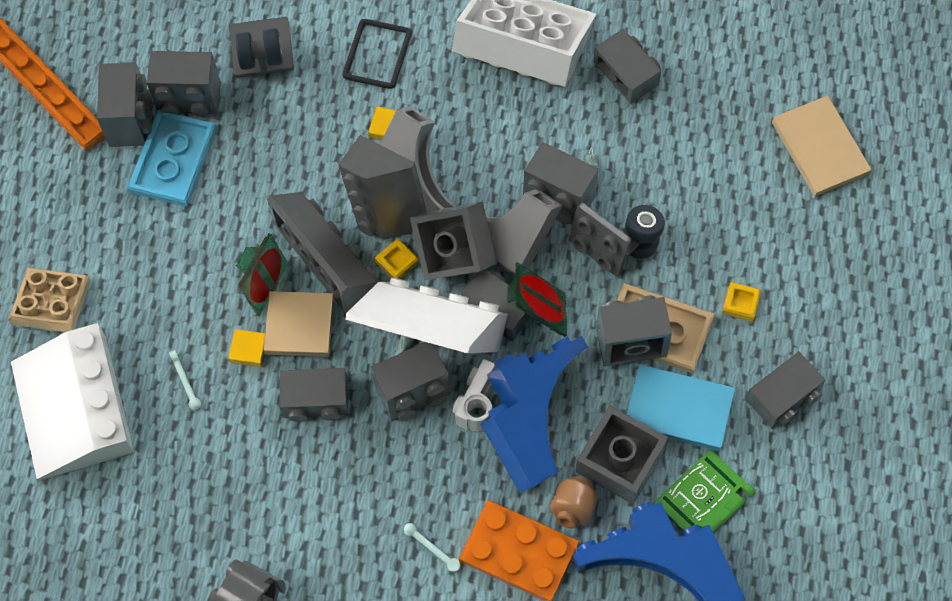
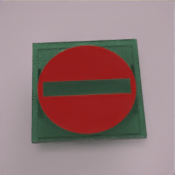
[236,233,289,316]
[507,262,567,337]

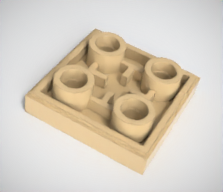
[9,268,90,332]
[264,291,334,357]

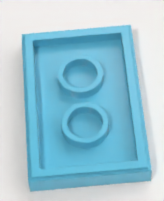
[127,110,217,207]
[627,364,735,451]

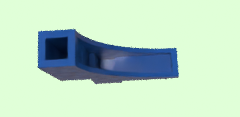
[480,336,588,493]
[573,502,745,601]

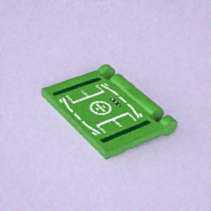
[654,449,756,533]

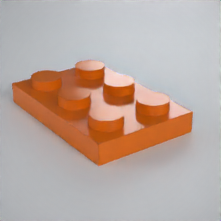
[459,500,579,601]

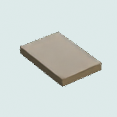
[772,95,872,197]
[617,283,715,374]

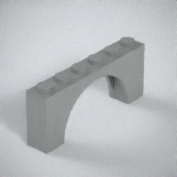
[380,106,563,274]

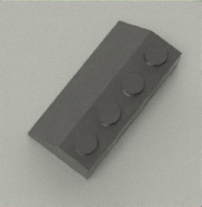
[338,135,427,240]
[267,192,379,313]

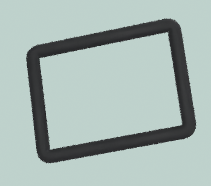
[342,19,412,89]

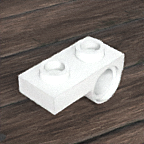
[452,359,495,432]

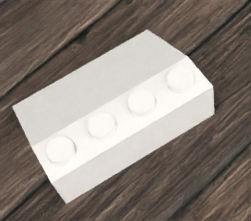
[452,0,596,87]
[345,277,508,353]
[11,323,134,481]

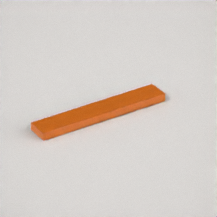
[0,18,105,152]

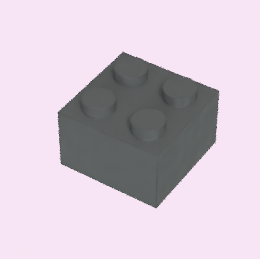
[147,51,221,117]
[97,62,152,147]
[523,142,599,225]
[410,201,497,281]
[596,295,672,367]
[371,342,450,422]
[576,405,669,505]

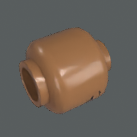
[550,477,599,529]

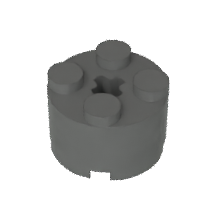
[207,559,286,601]

